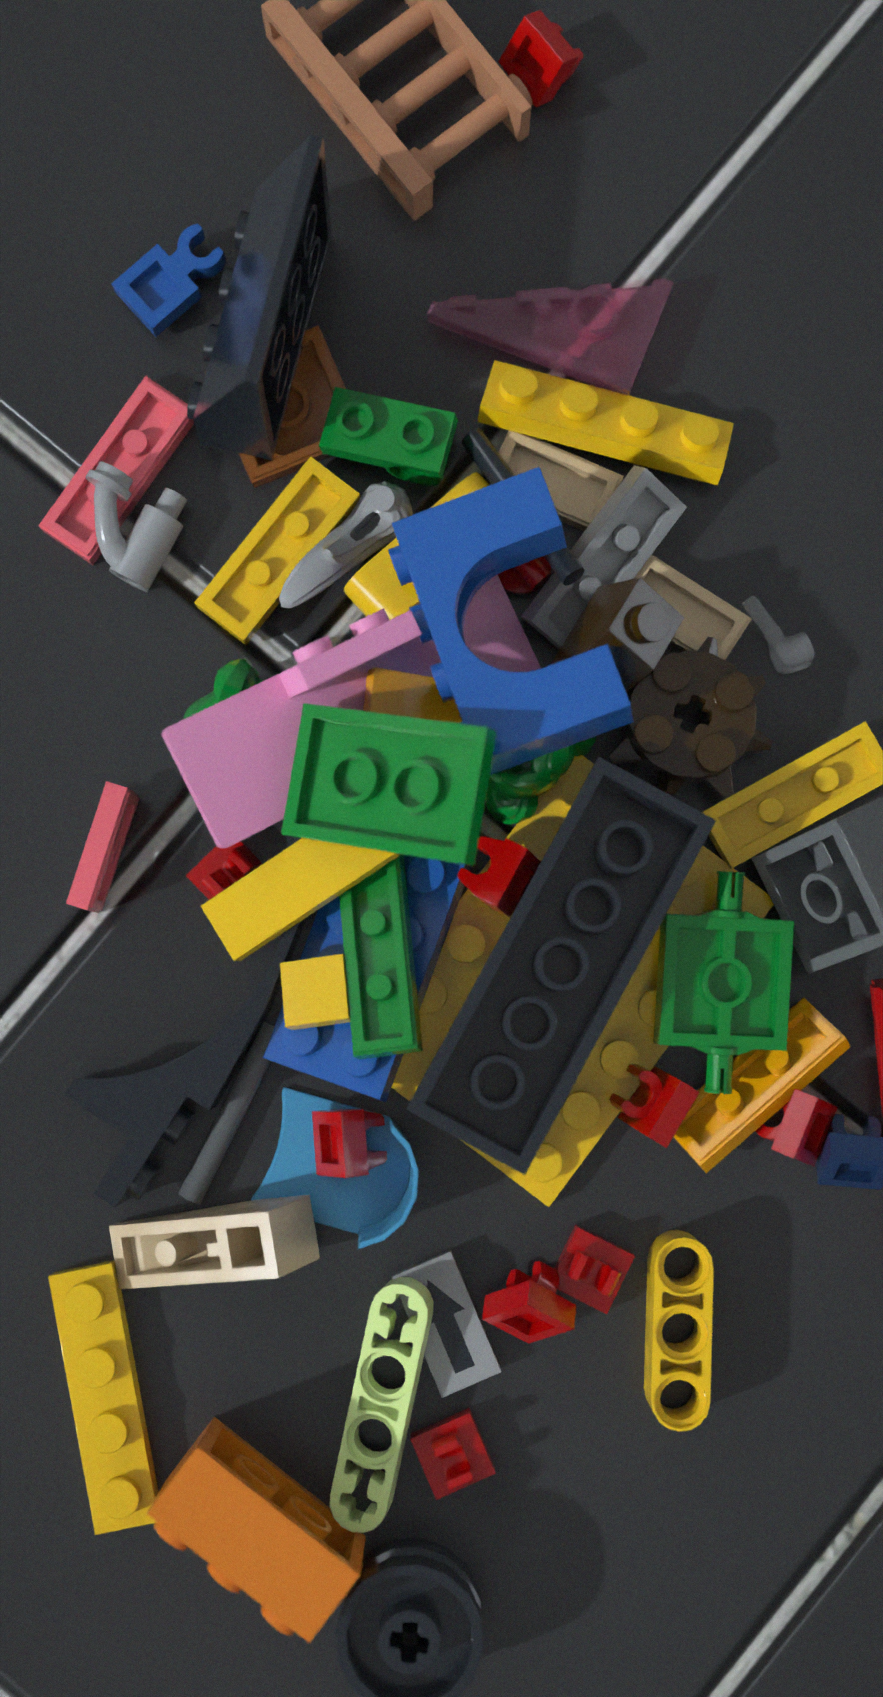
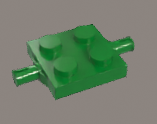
[653,871,794,1094]

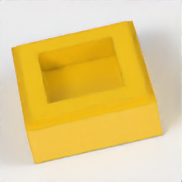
[280,954,350,1030]

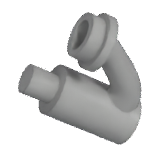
[85,461,187,592]

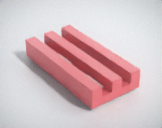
[66,781,140,913]

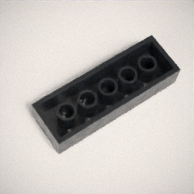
[406,757,716,1175]

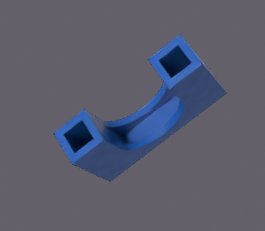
[388,467,634,775]

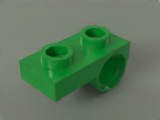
[319,387,458,486]

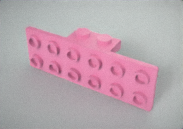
[162,575,541,849]

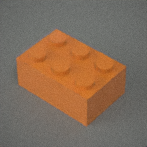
[147,1417,366,1643]

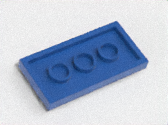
[263,855,472,1102]

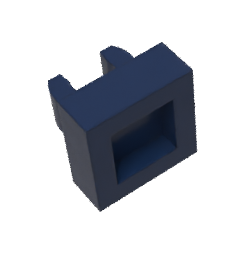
[816,1113,883,1190]

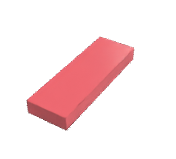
[38,376,194,565]

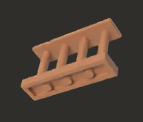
[261,0,532,221]

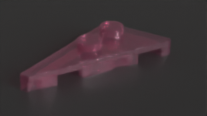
[427,279,673,395]

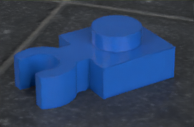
[111,223,227,337]

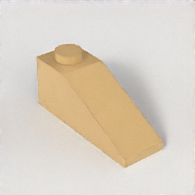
[109,1195,320,1289]

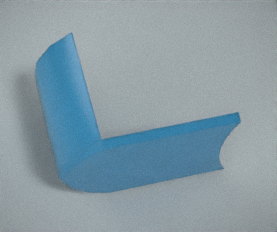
[252,1087,418,1249]

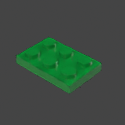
[281,703,497,866]

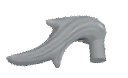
[279,481,413,608]

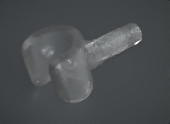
[742,595,814,674]

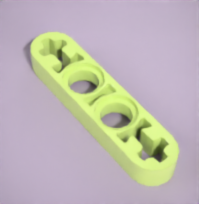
[330,1277,433,1533]

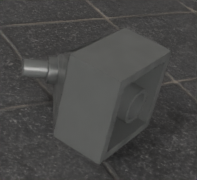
[752,796,883,974]

